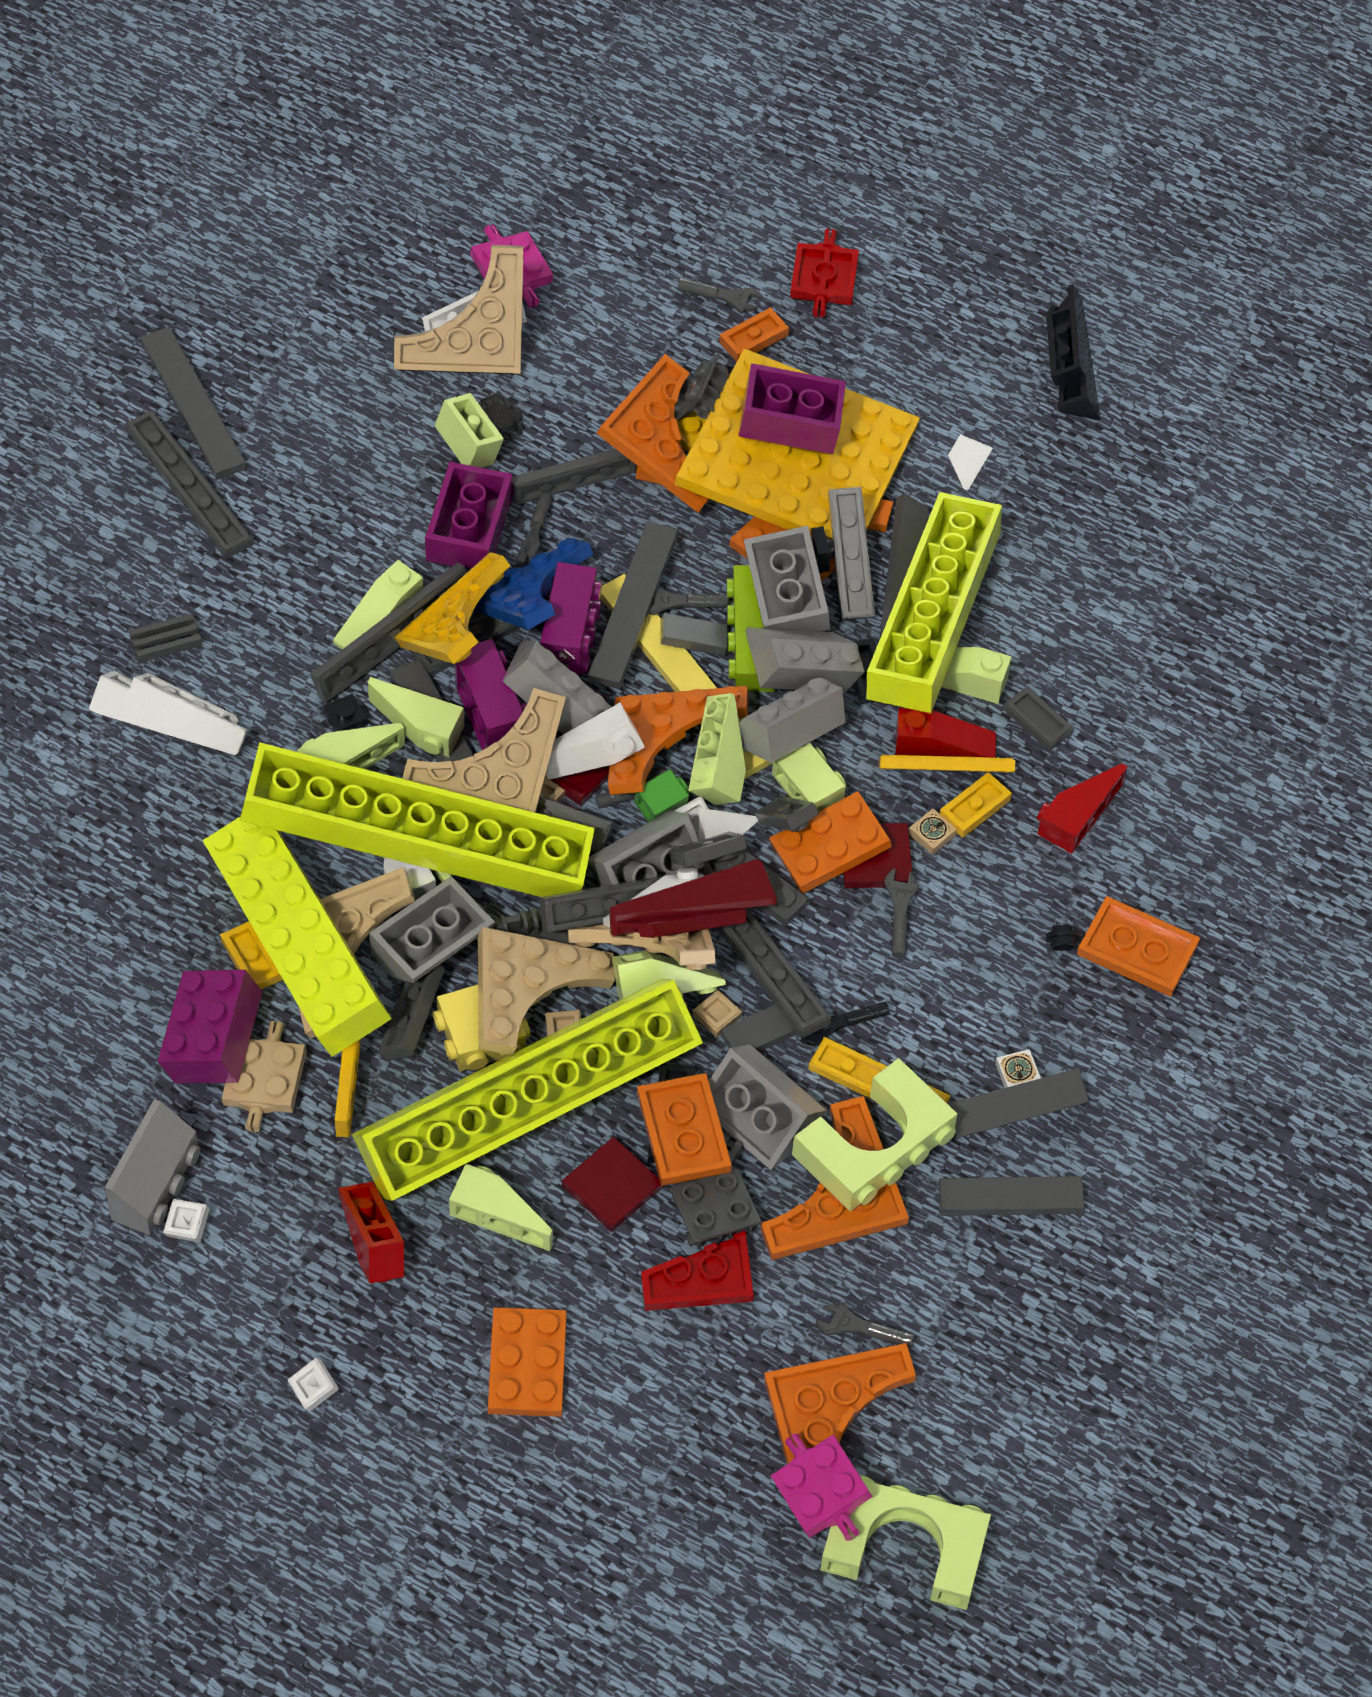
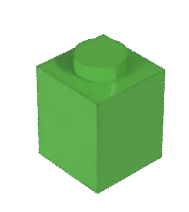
[634,769,689,823]

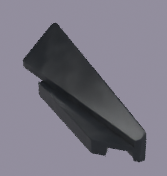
[1046,284,1101,420]

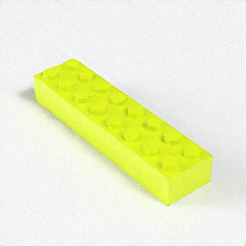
[866,492,1002,713]
[202,816,392,1057]

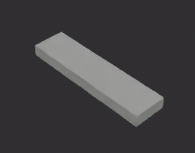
[828,487,875,620]

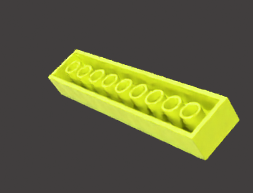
[240,742,595,897]
[352,979,703,1201]

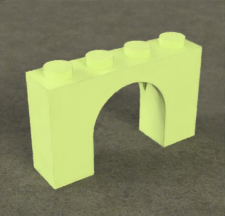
[792,1058,957,1211]
[820,1475,991,1610]

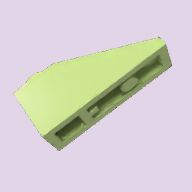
[333,560,423,649]
[941,647,1012,704]
[368,677,464,757]
[297,723,405,769]
[449,1164,553,1251]

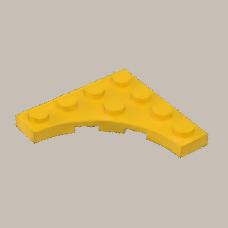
[394,552,510,664]

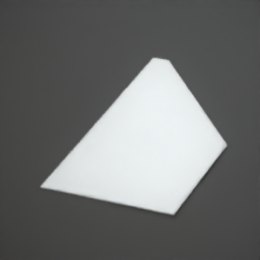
[948,434,993,491]
[698,808,758,840]

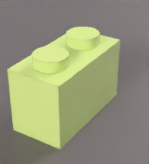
[434,393,504,468]
[772,742,846,812]

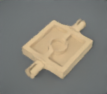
[222,1021,307,1132]

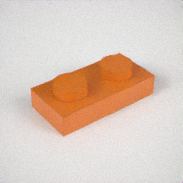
[719,307,789,362]

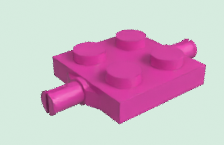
[470,224,553,308]
[770,1434,873,1541]

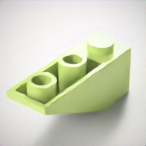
[688,693,746,805]
[612,950,726,1000]

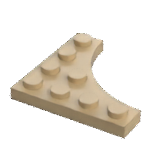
[394,245,524,374]
[402,688,566,813]
[298,867,415,1039]
[567,923,715,970]
[478,927,615,1055]

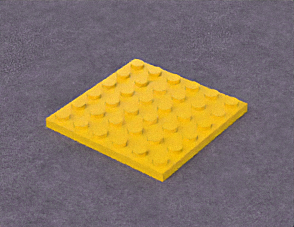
[674,349,920,540]

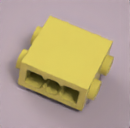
[433,985,531,1072]

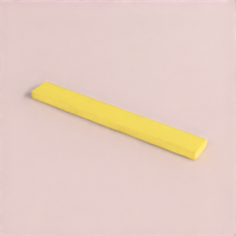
[600,574,773,779]

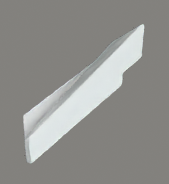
[89,671,248,755]

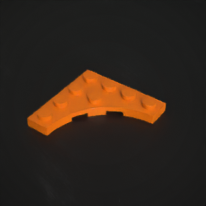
[596,354,709,513]
[608,686,749,795]
[760,1096,909,1260]
[764,1343,916,1464]

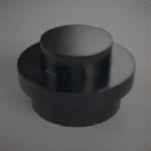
[1045,925,1080,951]

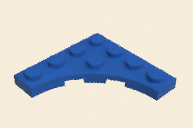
[474,538,594,630]

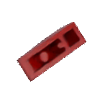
[895,708,996,758]
[1037,763,1128,854]
[338,1182,404,1283]

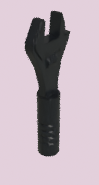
[801,1001,890,1046]

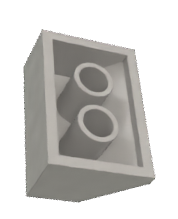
[744,526,830,631]
[745,627,864,692]
[502,640,611,735]
[739,677,846,763]
[588,810,713,887]
[369,876,495,983]
[709,1044,827,1170]
[105,1099,201,1235]

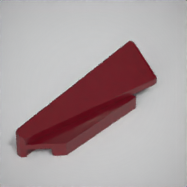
[609,859,777,938]

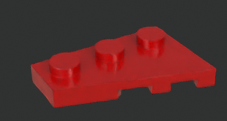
[641,1230,754,1311]

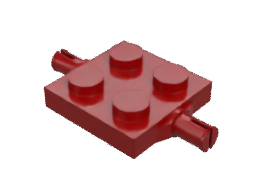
[790,228,859,318]

